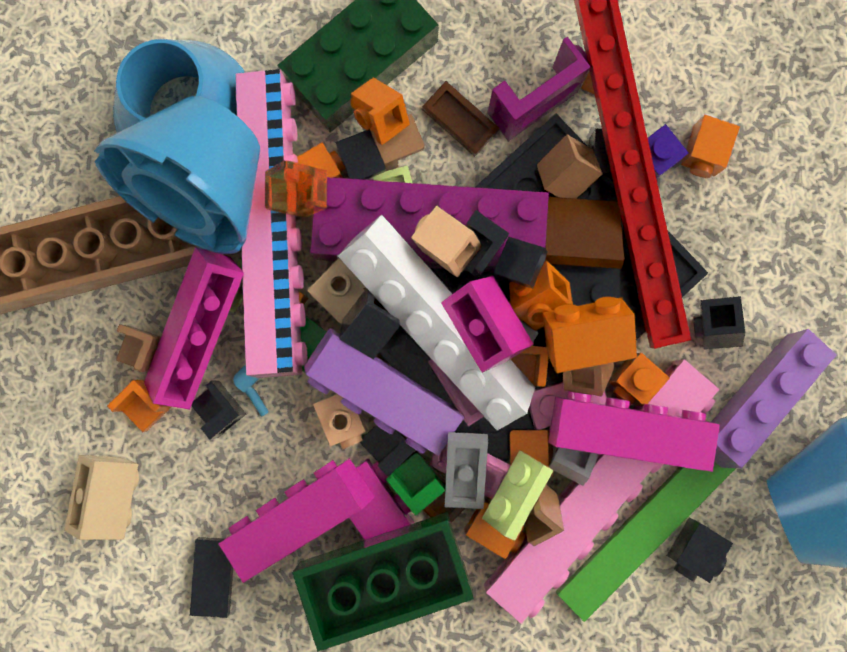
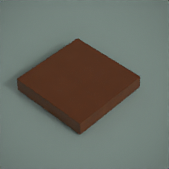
[544,197,624,269]

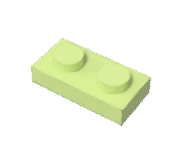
[482,450,554,540]

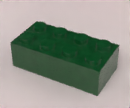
[277,0,439,133]
[292,512,474,652]

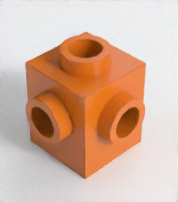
[509,260,573,331]

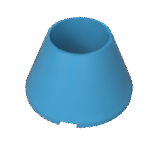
[113,39,245,133]
[94,96,260,254]
[766,416,847,568]

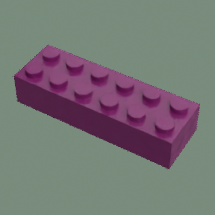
[310,177,549,272]

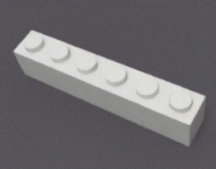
[338,215,535,430]

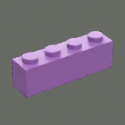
[304,328,464,456]
[712,329,837,469]

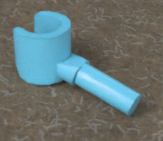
[233,365,269,417]

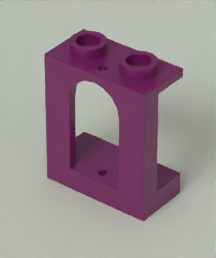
[487,36,590,141]

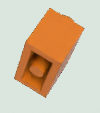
[543,297,637,373]

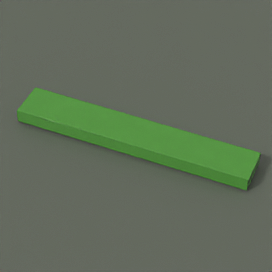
[556,461,736,622]

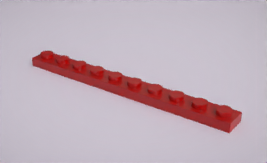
[574,0,691,349]

